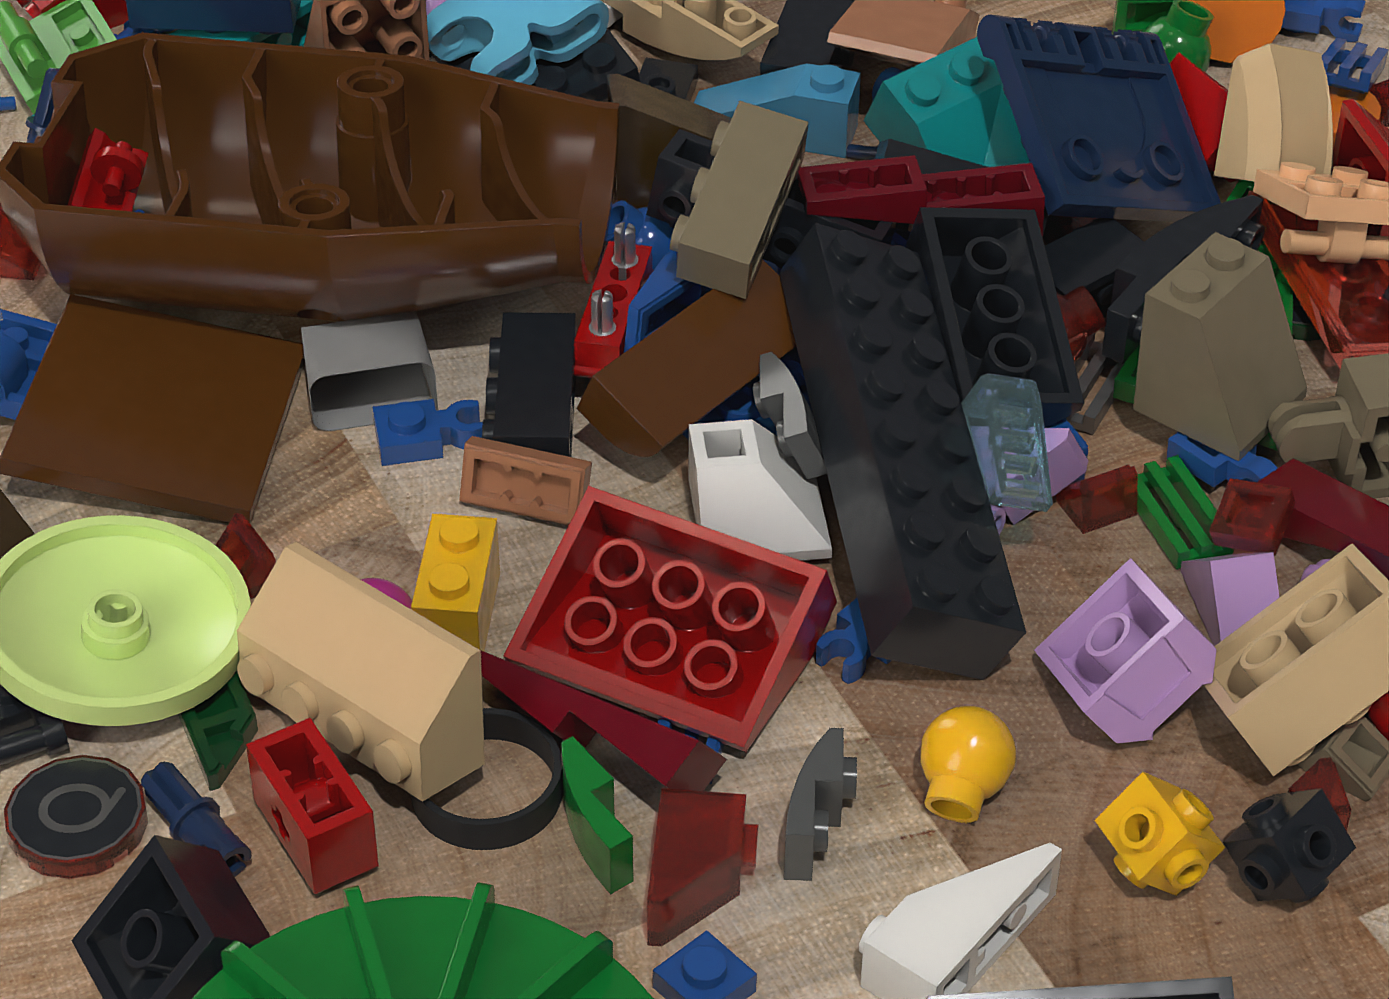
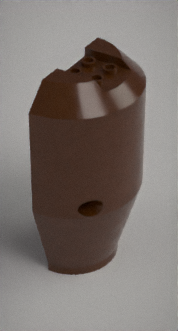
[0,32,620,322]

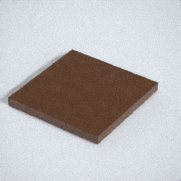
[0,294,305,527]

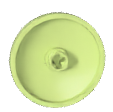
[0,515,251,726]

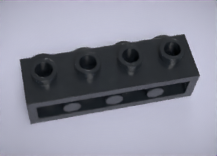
[646,129,897,269]

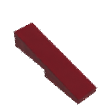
[797,155,1045,236]
[1251,458,1389,580]
[479,649,727,804]

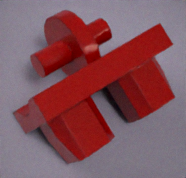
[67,128,149,212]

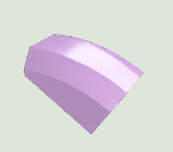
[1034,558,1217,743]

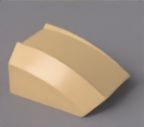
[1214,43,1334,182]

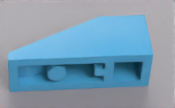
[694,63,861,158]

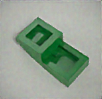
[561,736,634,895]

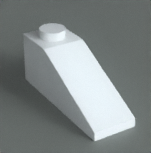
[859,843,1062,999]

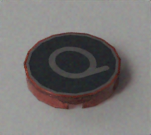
[4,755,148,879]

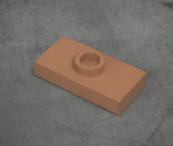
[459,436,592,525]

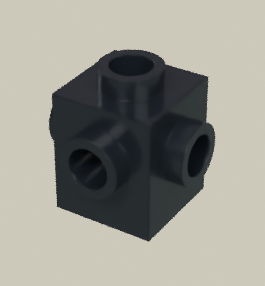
[1223,788,1356,903]

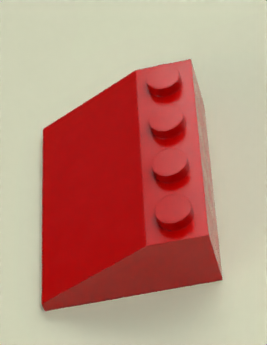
[503,486,837,752]

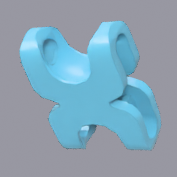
[427,0,609,85]

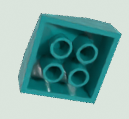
[863,37,1030,167]

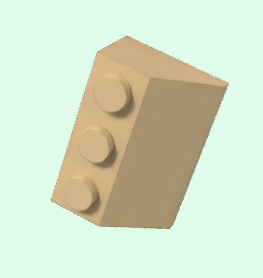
[1203,543,1389,776]

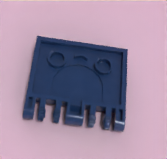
[977,14,1221,222]

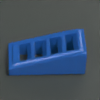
[624,251,706,353]

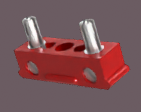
[574,222,654,378]

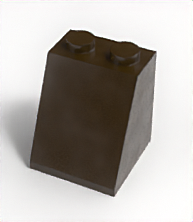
[607,74,732,209]

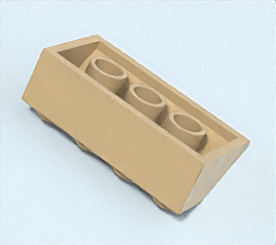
[237,542,485,802]

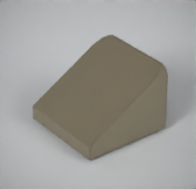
[1297,716,1389,802]

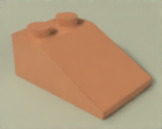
[827,0,980,67]

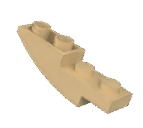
[601,0,779,60]

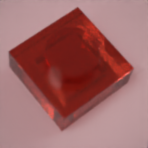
[1209,478,1296,556]

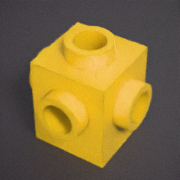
[1094,772,1226,896]

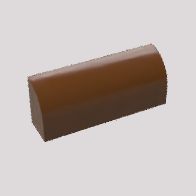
[576,259,797,457]

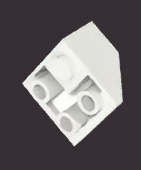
[688,419,832,561]

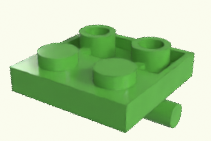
[0,0,117,114]

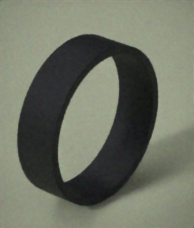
[411,708,563,850]

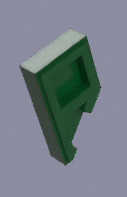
[178,671,258,791]

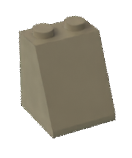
[1133,232,1307,461]

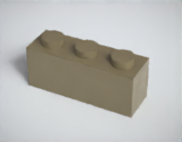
[670,100,809,299]

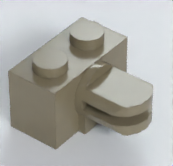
[1268,353,1389,499]

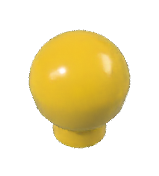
[920,706,1016,823]

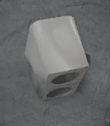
[301,311,438,431]

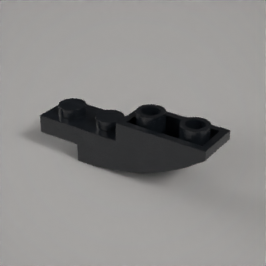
[1102,195,1265,364]

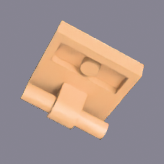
[1253,162,1389,264]

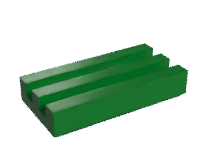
[1120,455,1236,569]

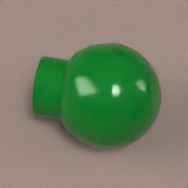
[1144,0,1214,72]

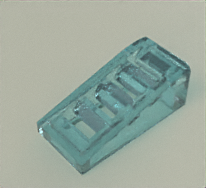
[961,374,1053,512]

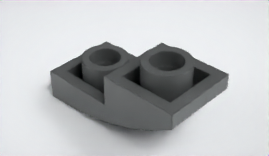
[753,352,827,479]
[784,728,857,881]

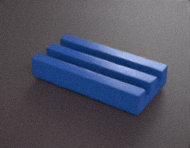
[1321,37,1389,94]

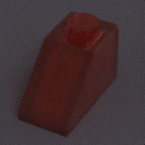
[647,788,759,947]

